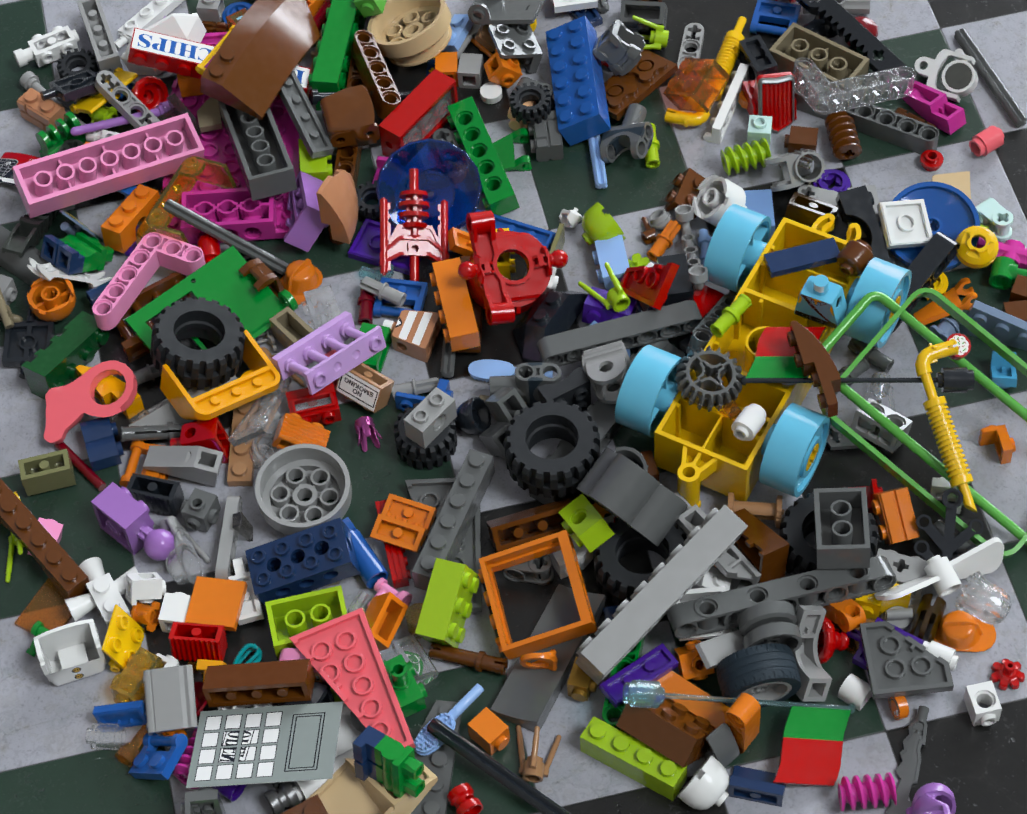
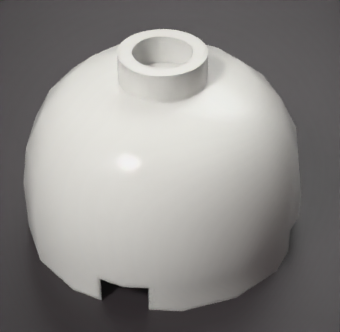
[677,755,729,810]

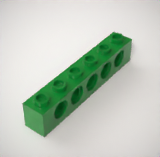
[447,96,520,216]

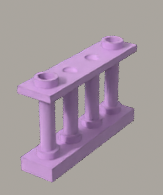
[271,311,387,395]

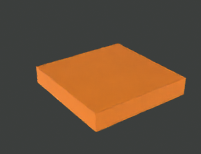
[185,576,248,632]

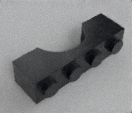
[835,185,896,265]

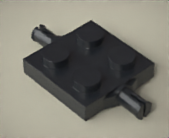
[40,68,114,103]
[2,308,55,379]

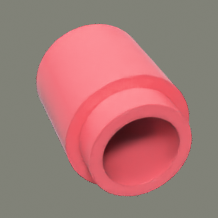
[969,125,1004,157]

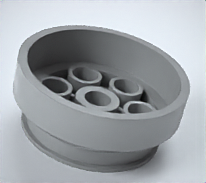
[255,444,352,536]

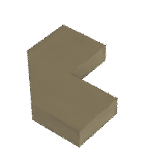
[197,97,223,133]

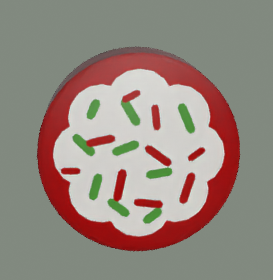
[945,333,971,360]

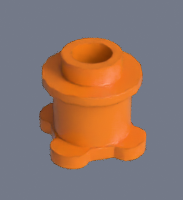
[130,601,161,632]

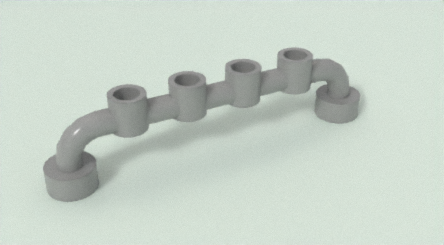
[675,204,708,291]

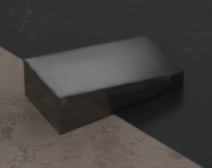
[232,512,253,542]

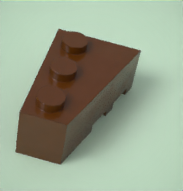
[734,508,789,583]

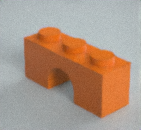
[101,184,162,254]

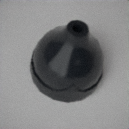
[454,397,491,434]

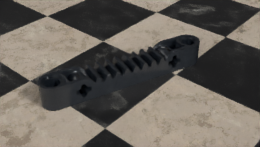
[796,0,911,89]

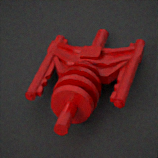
[379,168,449,282]

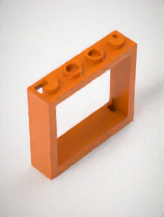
[478,530,597,660]

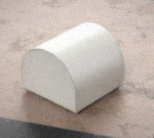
[837,673,872,711]

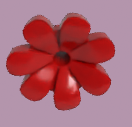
[990,659,1025,690]

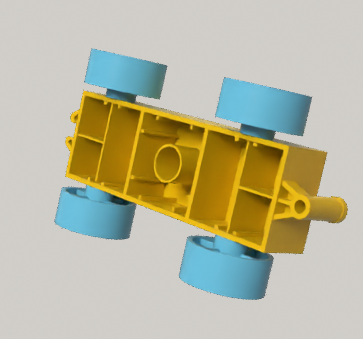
[615,204,912,508]

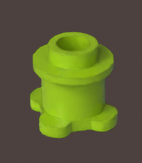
[88,105,118,123]

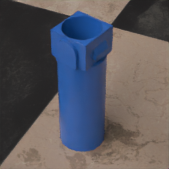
[343,517,389,589]

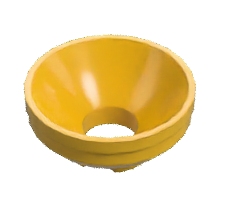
[956,226,999,269]

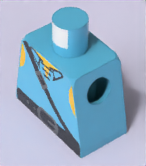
[794,275,848,329]

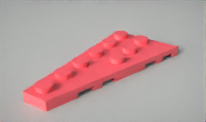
[289,608,416,748]

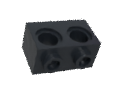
[738,34,778,80]

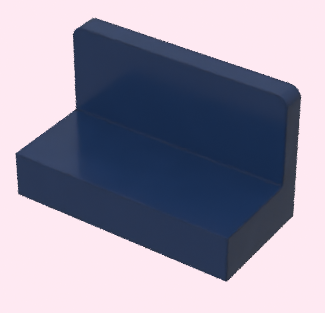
[728,766,786,807]

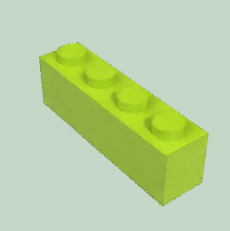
[580,716,687,801]

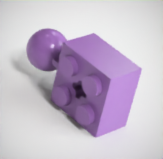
[91,482,176,561]

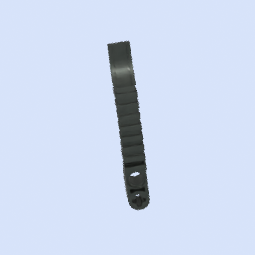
[1,139,83,258]

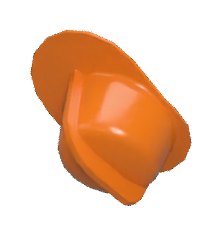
[280,258,323,305]
[934,610,996,652]

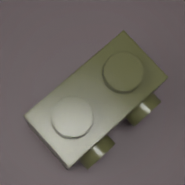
[18,449,76,496]

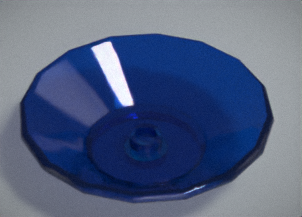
[376,138,482,234]

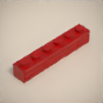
[375,499,411,589]

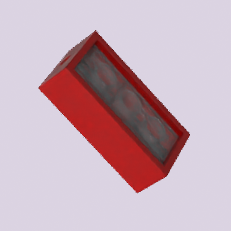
[378,69,458,167]

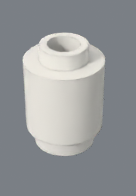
[731,403,766,441]
[922,640,959,671]

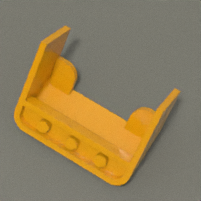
[160,330,281,420]

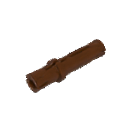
[429,642,508,675]

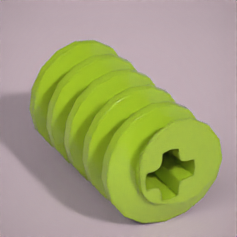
[720,138,771,176]

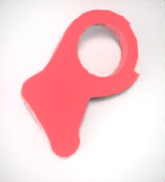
[43,360,137,444]

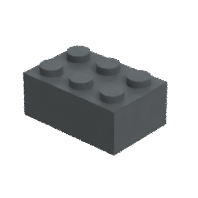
[814,487,871,569]

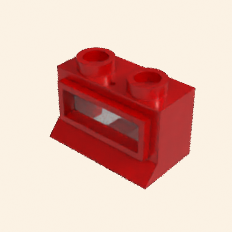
[286,382,342,425]

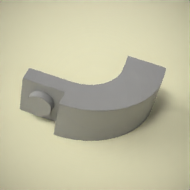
[793,605,832,702]

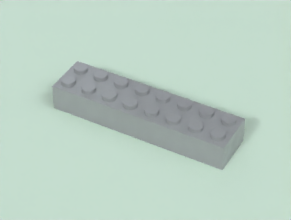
[575,505,748,685]

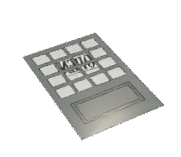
[186,702,343,788]

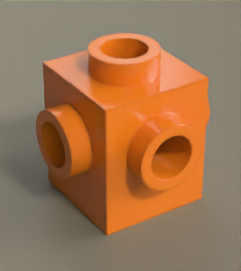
[483,51,523,89]
[674,640,715,680]

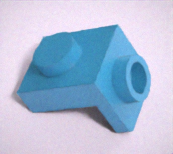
[990,351,1017,389]

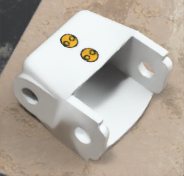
[33,619,107,686]

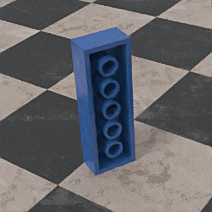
[546,16,611,146]

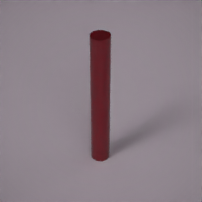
[54,442,106,491]

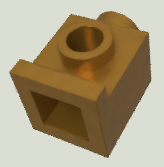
[567,657,598,702]

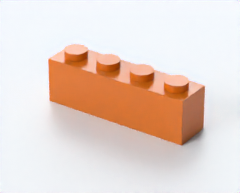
[429,257,480,352]

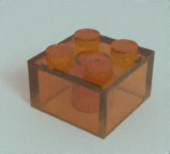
[663,58,730,113]

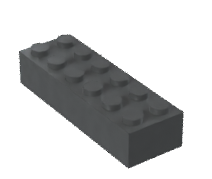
[218,101,297,201]

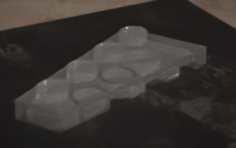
[228,376,293,447]

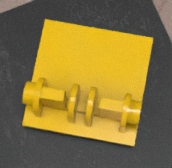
[102,604,145,675]

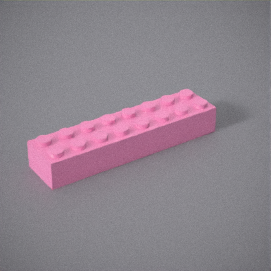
[13,113,205,218]

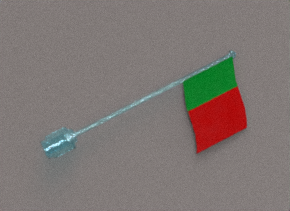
[623,680,855,787]

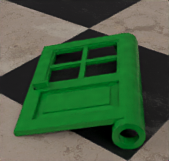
[125,246,298,351]

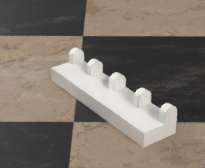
[703,63,749,145]

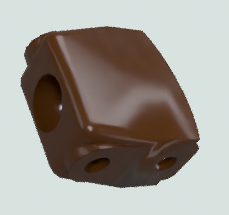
[320,85,380,148]

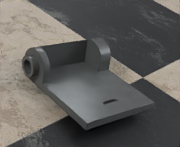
[468,0,546,25]

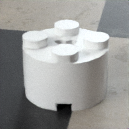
[692,175,747,227]

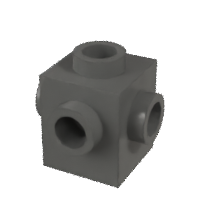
[181,488,221,532]

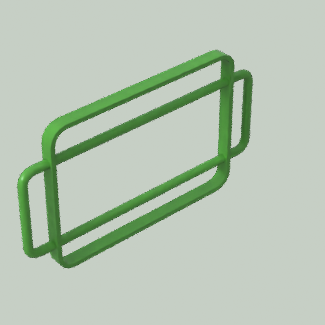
[821,288,1027,559]

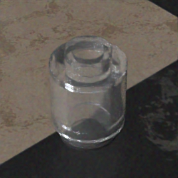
[85,723,126,751]

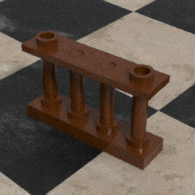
[116,272,194,363]

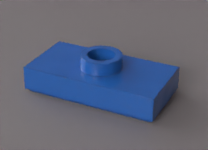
[92,700,147,730]

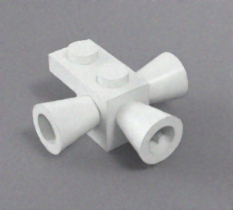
[64,557,138,627]

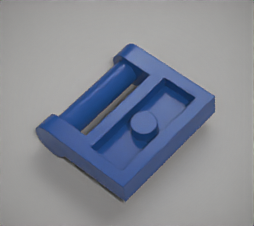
[750,0,801,36]
[373,277,428,317]
[129,733,188,780]

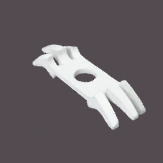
[27,257,112,288]

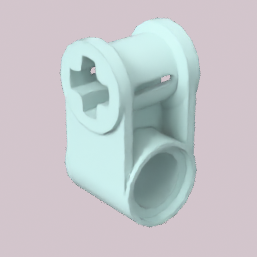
[975,197,1014,241]

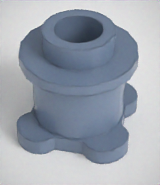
[929,317,960,342]

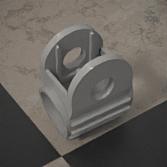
[764,148,826,192]
[582,340,632,404]

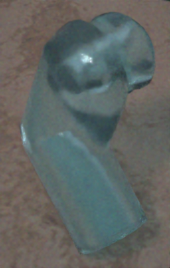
[359,264,394,282]

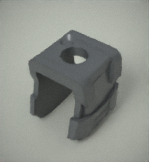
[592,19,646,76]

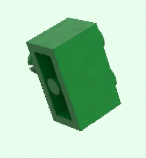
[384,654,428,718]

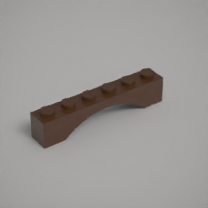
[0,478,89,599]

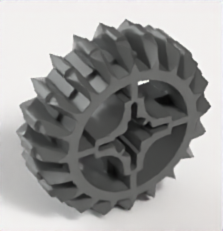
[675,345,743,412]

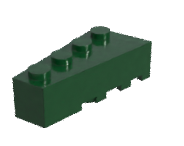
[21,311,110,400]

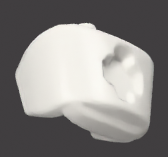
[559,207,583,229]

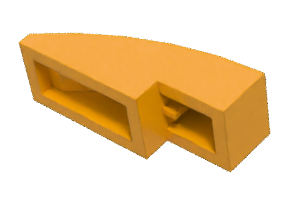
[76,365,145,420]

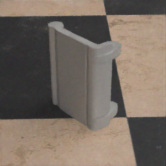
[142,665,198,736]

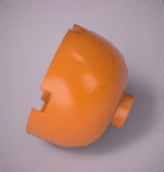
[27,277,76,322]

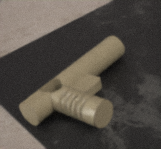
[0,289,23,329]

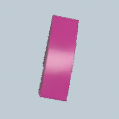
[898,80,966,135]

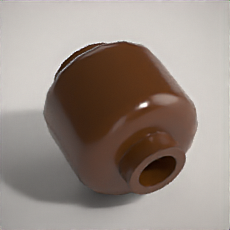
[837,239,873,276]

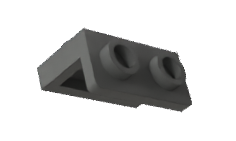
[180,788,226,814]

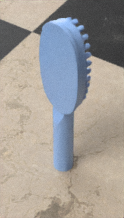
[468,359,553,382]
[414,683,484,756]

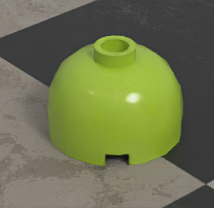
[581,202,626,246]

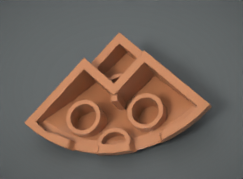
[316,169,358,244]

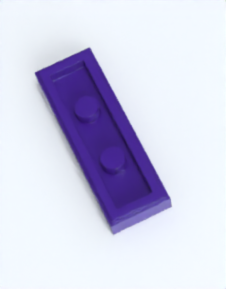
[599,643,679,708]

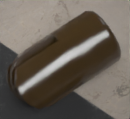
[908,594,947,642]

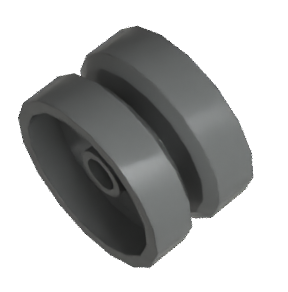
[737,601,803,653]

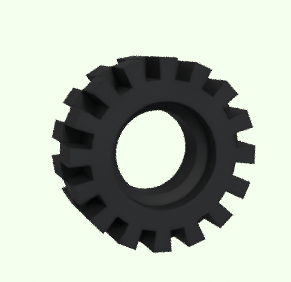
[57,48,99,79]
[510,82,551,125]
[356,180,395,221]

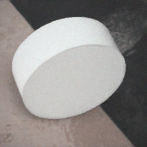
[480,82,502,104]

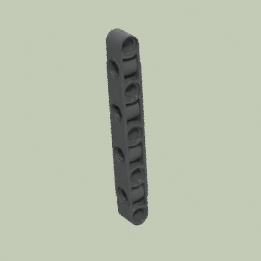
[666,556,897,639]

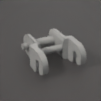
[254,329,277,352]

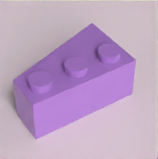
[284,171,329,252]

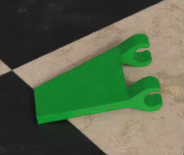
[469,127,532,175]

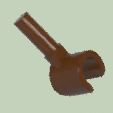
[641,216,656,245]

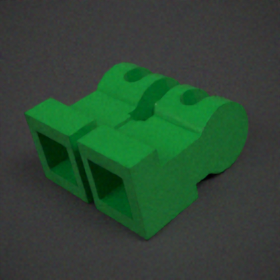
[35,111,86,158]

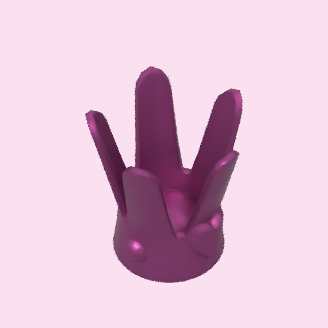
[354,416,382,453]

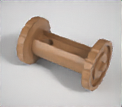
[727,492,784,529]

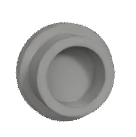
[649,209,672,230]

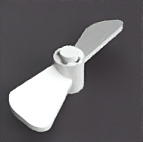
[874,537,1004,601]

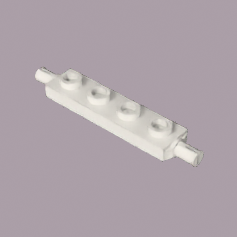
[114,0,185,50]

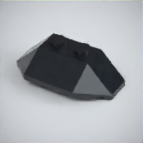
[513,291,588,363]

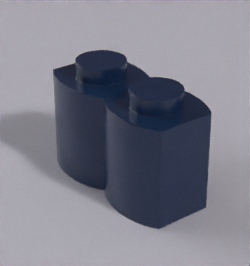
[80,417,125,471]

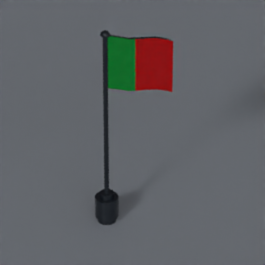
[740,327,975,393]

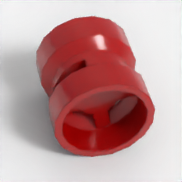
[447,783,483,814]

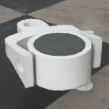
[914,48,978,103]

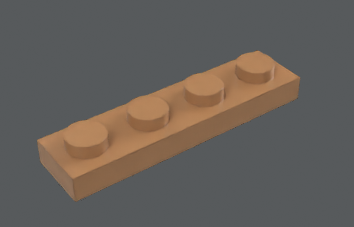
[227,399,260,487]

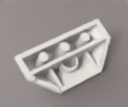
[121,13,207,75]

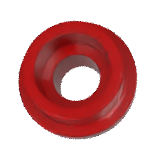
[920,150,944,171]

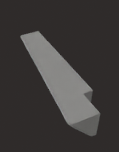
[128,375,237,441]
[674,491,761,584]

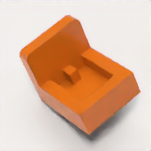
[448,227,473,256]
[978,424,1016,464]

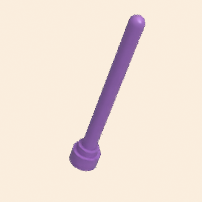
[70,101,174,136]

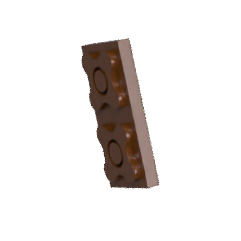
[604,49,678,121]

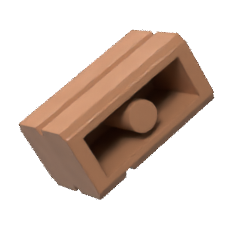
[17,88,66,132]

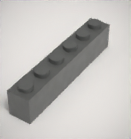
[412,449,495,591]

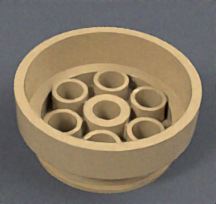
[367,0,452,67]

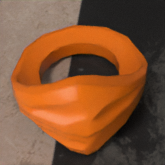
[519,649,558,671]

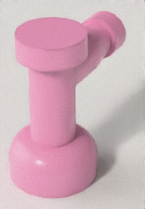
[366,577,412,607]

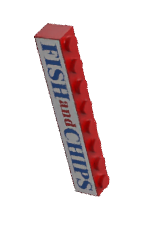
[127,27,311,97]

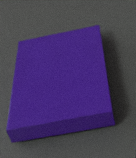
[348,218,421,275]

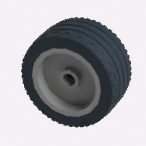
[716,643,801,708]

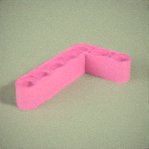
[92,232,206,331]

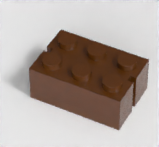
[616,689,715,768]

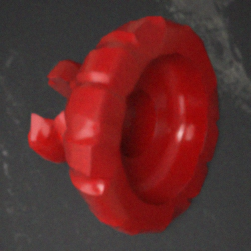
[131,76,169,112]
[817,617,850,664]

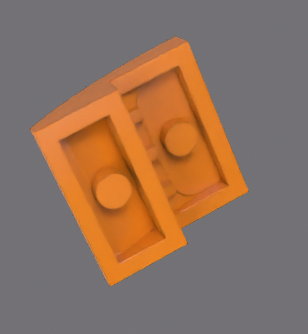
[370,493,437,553]

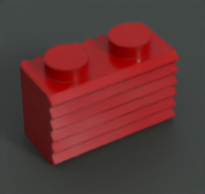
[168,622,228,662]

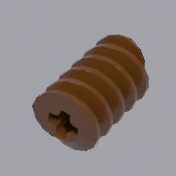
[825,110,862,160]

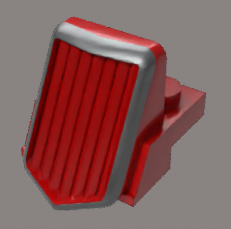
[741,72,797,133]

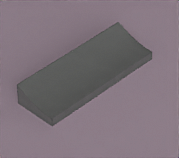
[490,584,606,732]

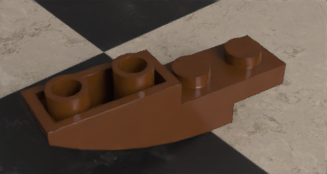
[787,321,841,417]

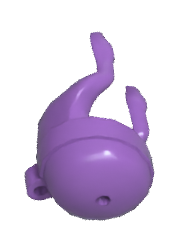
[906,782,956,814]

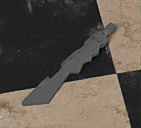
[885,706,929,814]

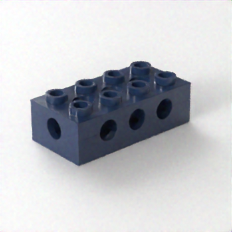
[245,518,360,607]

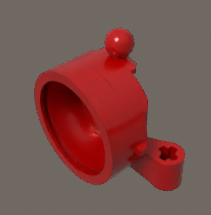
[458,210,568,325]

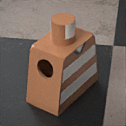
[382,310,442,362]

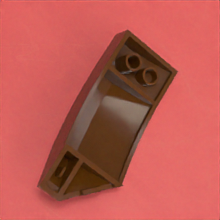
[200,0,321,120]

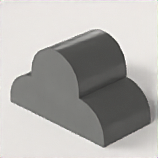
[576,447,688,547]

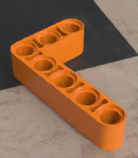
[642,671,761,754]

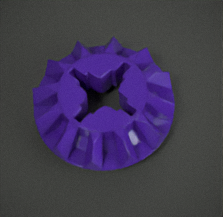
[813,169,851,193]

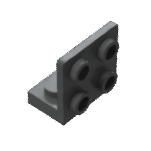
[488,24,543,73]

